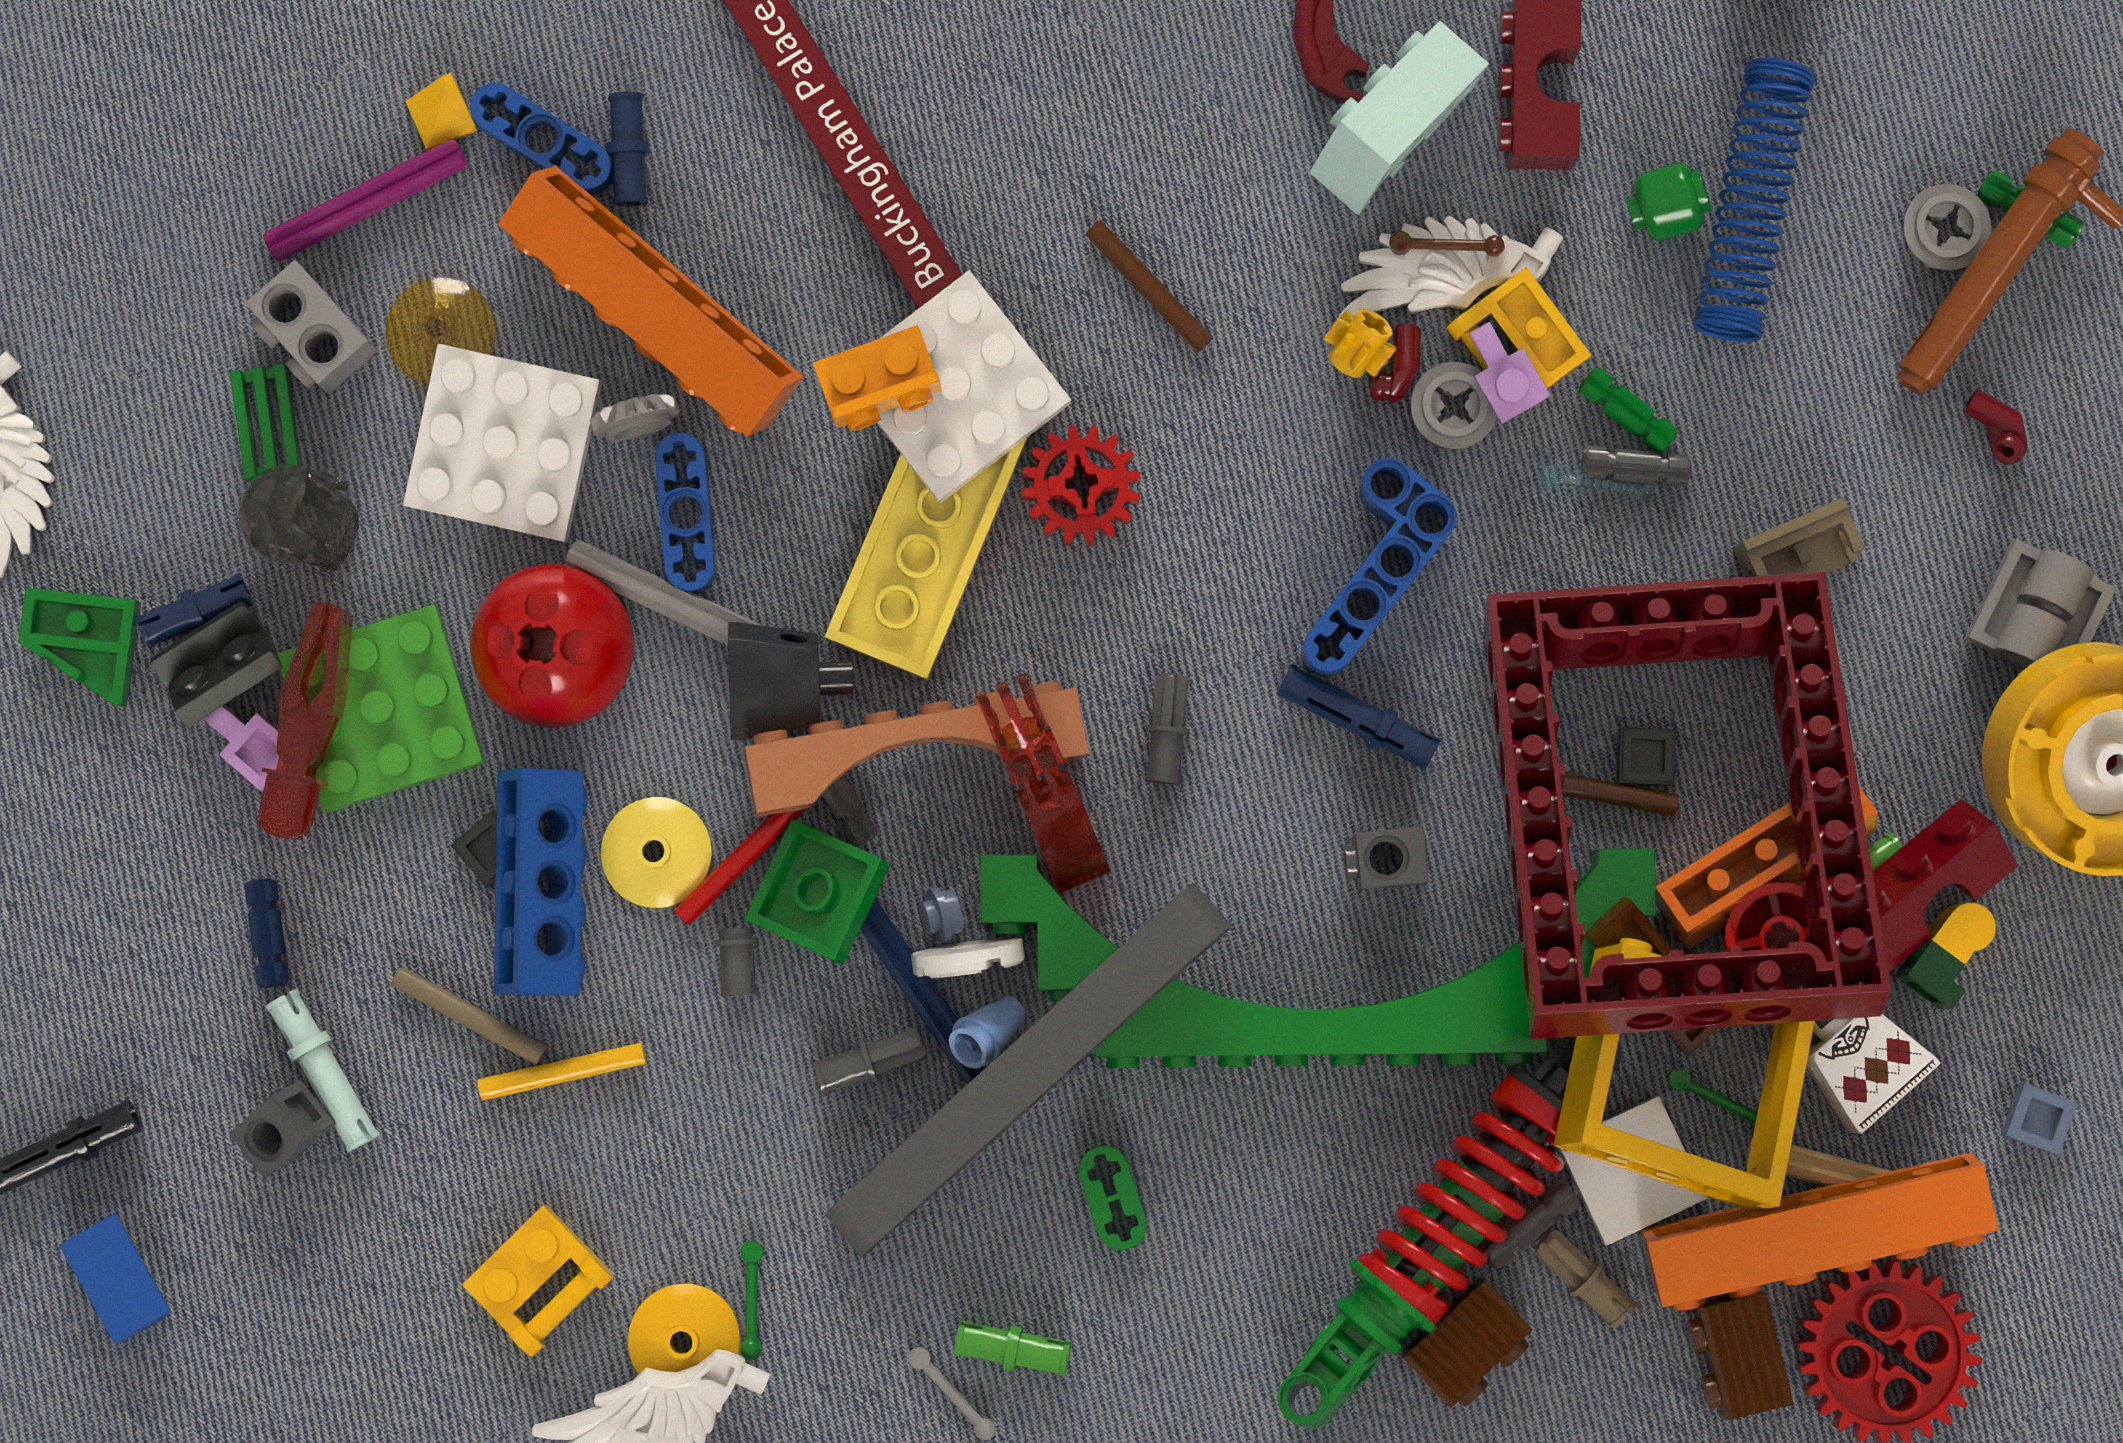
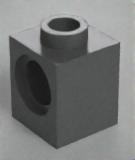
[1343,826,1429,891]
[229,1079,335,1178]

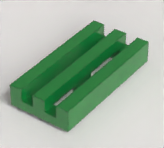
[230,363,303,482]

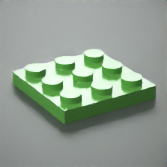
[278,604,486,814]

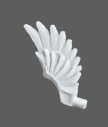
[1338,216,1563,318]
[0,351,55,578]
[532,1349,770,1443]

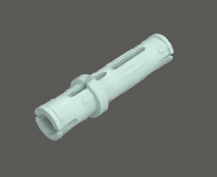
[265,989,380,1153]

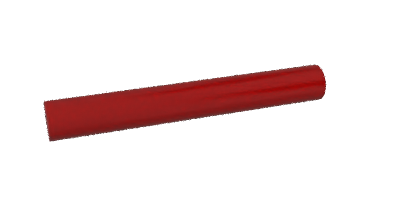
[674,808,808,926]

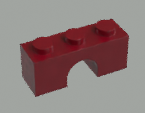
[1497,0,1581,170]
[1873,799,2018,972]

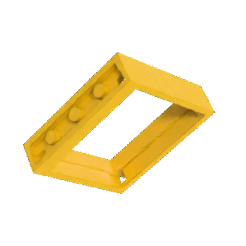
[1554,938,1815,1210]

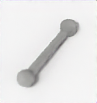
[908,1346,996,1441]

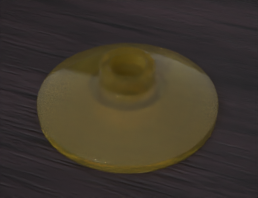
[385,277,496,385]

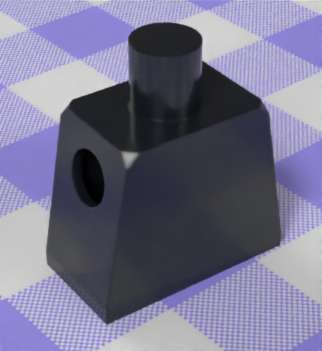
[728,622,853,740]

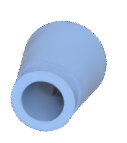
[949,996,1026,1069]

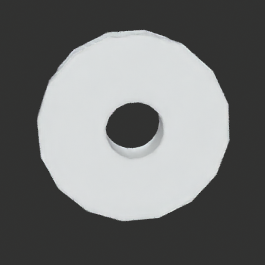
[911,938,1025,978]

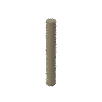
[391,966,548,1066]

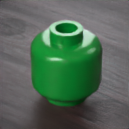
[1626,162,1712,241]

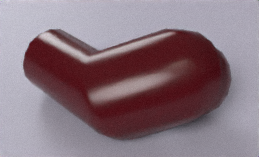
[1370,324,1421,404]
[1963,389,2028,465]

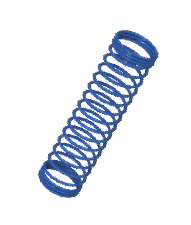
[1692,57,1816,342]

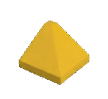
[405,72,478,150]

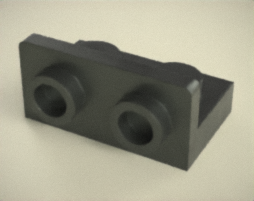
[150,601,282,728]

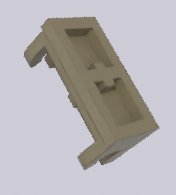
[1733,498,1864,577]

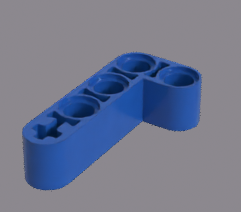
[1301,458,1457,677]

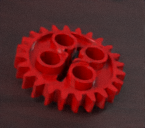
[1793,1259,1982,1443]

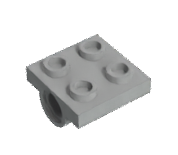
[1964,538,2117,669]

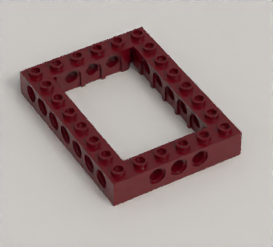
[1484,572,1892,1039]

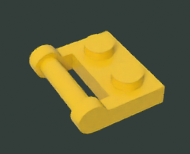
[1446,267,1592,390]
[462,1204,614,1357]

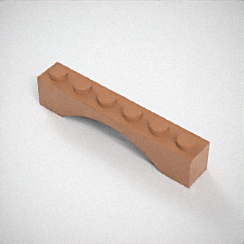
[744,681,1089,818]

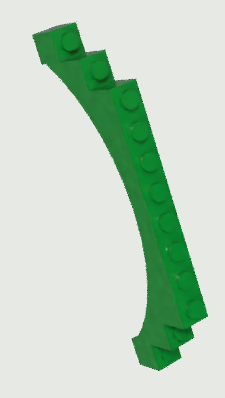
[980,848,1656,1068]

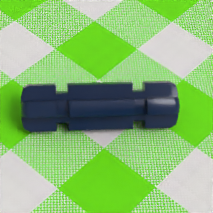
[244,878,289,989]

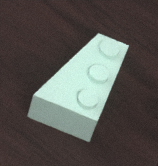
[1309,21,1489,215]

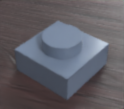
[2001,1083,2078,1156]

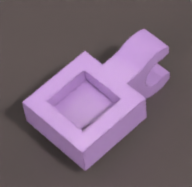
[1470,322,1551,424]
[203,704,302,792]

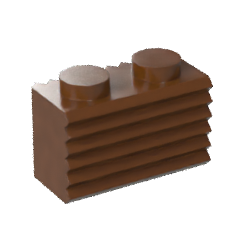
[1399,1277,1533,1408]
[1686,1291,1793,1420]

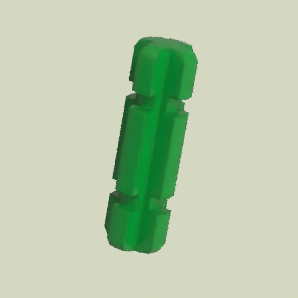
[1978,171,2083,247]
[1579,367,1678,453]

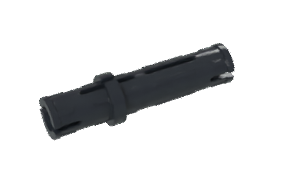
[0,1099,143,1195]

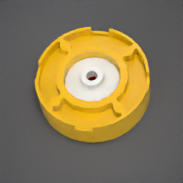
[1982,642,2123,876]

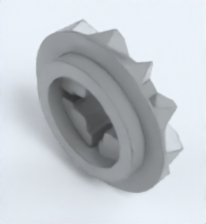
[1901,184,1991,273]
[1410,362,1497,450]
[590,394,680,442]

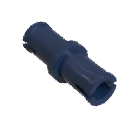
[606,91,650,207]
[135,573,254,649]

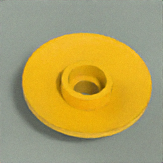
[628,1283,741,1374]

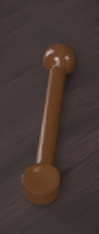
[1389,231,1505,257]

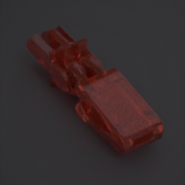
[259,602,353,840]
[975,673,1111,893]

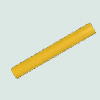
[477,1042,647,1101]

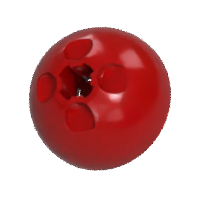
[470,564,634,728]

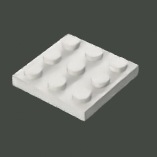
[877,270,1071,504]
[403,344,603,542]

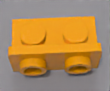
[813,325,942,431]

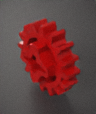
[1022,425,1141,547]

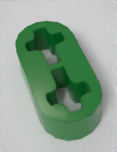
[1079,1145,1147,1250]

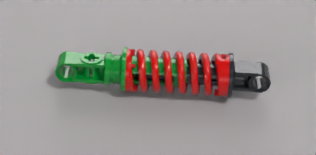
[1277,1036,1622,1429]

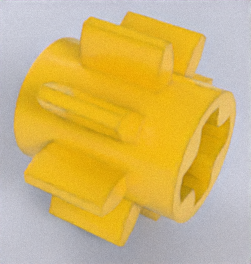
[1324,309,1396,378]

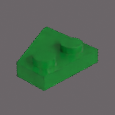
[18,587,141,707]

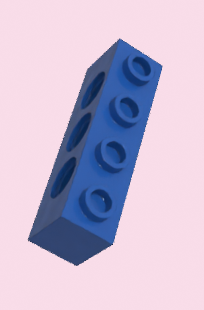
[494,768,588,996]

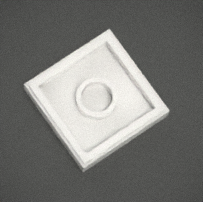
[1558,1096,1708,1246]

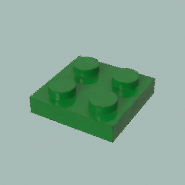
[744,819,891,965]

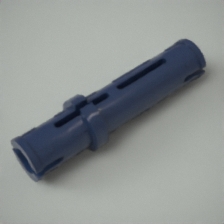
[1276,663,1441,771]

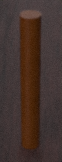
[1085,220,1213,353]
[1562,774,1679,816]

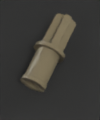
[1535,1230,1637,1329]

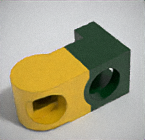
[1895,903,1996,1009]

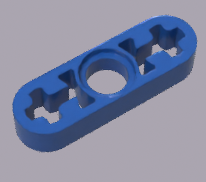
[470,83,613,196]
[655,432,717,594]

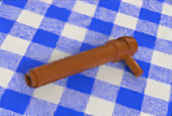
[1896,128,2123,396]

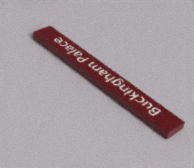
[722,0,962,309]

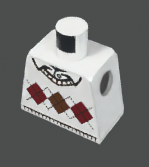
[1806,1014,1941,1134]

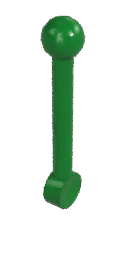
[1667,1068,1758,1125]
[740,1241,764,1360]

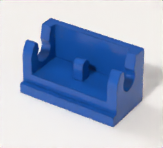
[59,1213,172,1345]

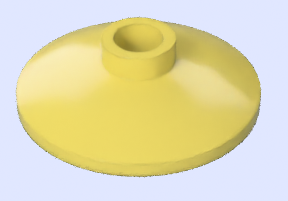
[601,797,712,908]

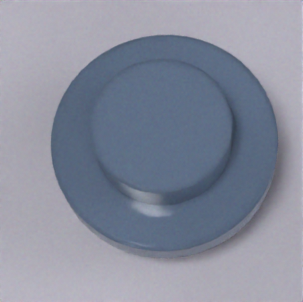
[919,887,964,943]

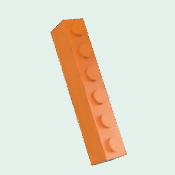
[498,165,804,437]
[1641,1153,1999,1311]

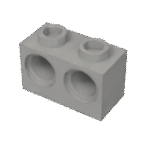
[245,260,378,394]

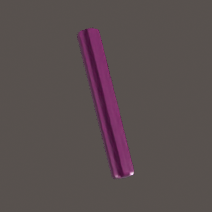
[263,139,468,261]

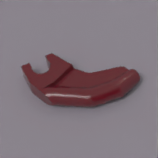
[1292,0,1369,104]

